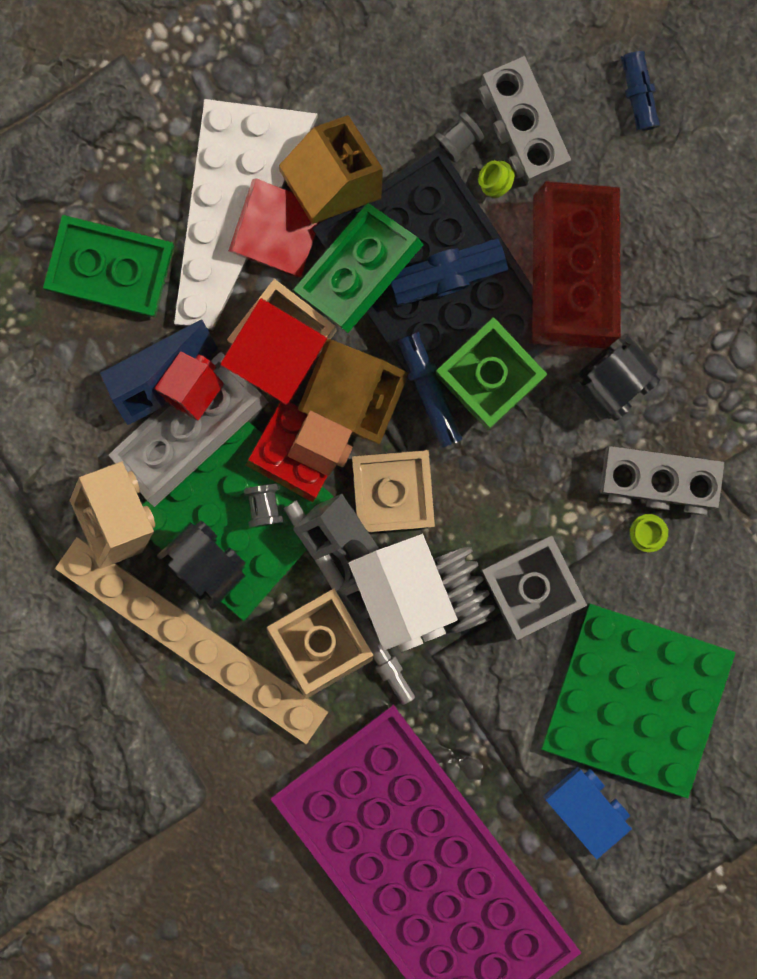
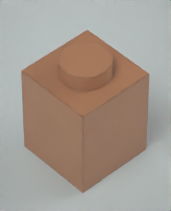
[287,410,353,476]

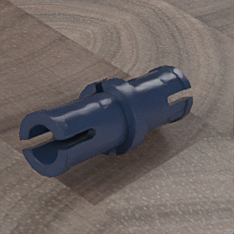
[621,51,660,132]

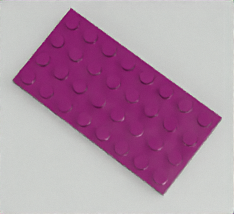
[271,704,581,979]

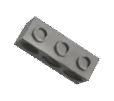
[478,56,571,186]
[599,446,724,515]

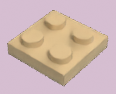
[352,450,435,533]

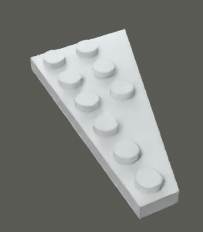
[174,99,318,330]

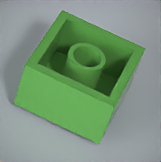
[436,317,547,431]

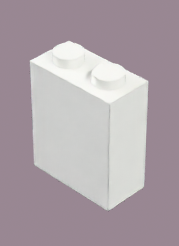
[349,534,458,652]

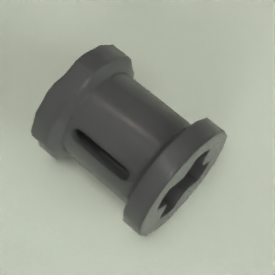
[434,112,484,163]
[243,484,283,528]

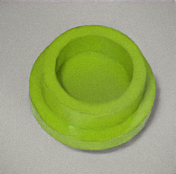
[478,160,515,198]
[629,514,668,552]

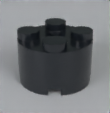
[569,334,661,422]
[157,520,246,611]

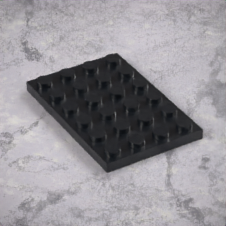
[313,146,566,412]

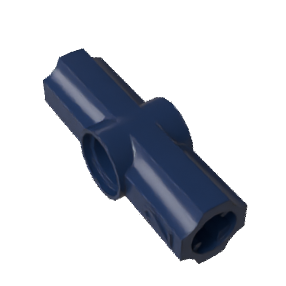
[391,239,508,306]

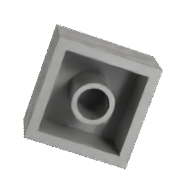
[480,536,587,640]

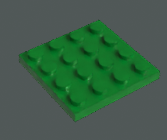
[142,421,334,621]
[541,603,736,799]

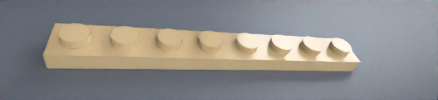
[55,537,328,744]

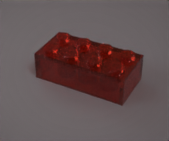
[533,181,621,349]

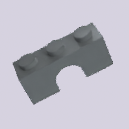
[293,494,379,623]

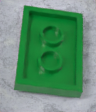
[293,203,424,333]
[43,215,175,318]

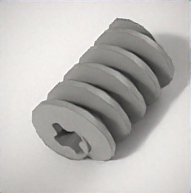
[433,547,495,633]

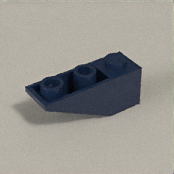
[100,319,218,425]

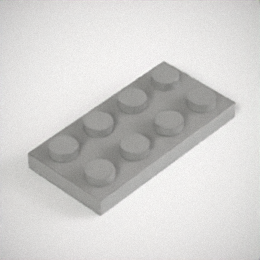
[109,352,268,507]

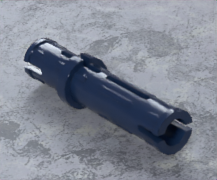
[396,332,463,449]

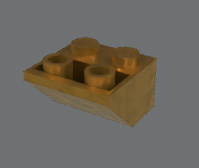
[279,115,383,224]
[298,339,409,444]

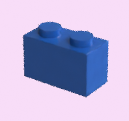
[543,766,632,860]

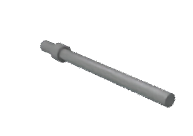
[283,500,415,705]

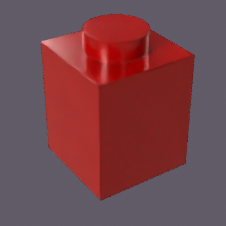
[154,352,224,421]

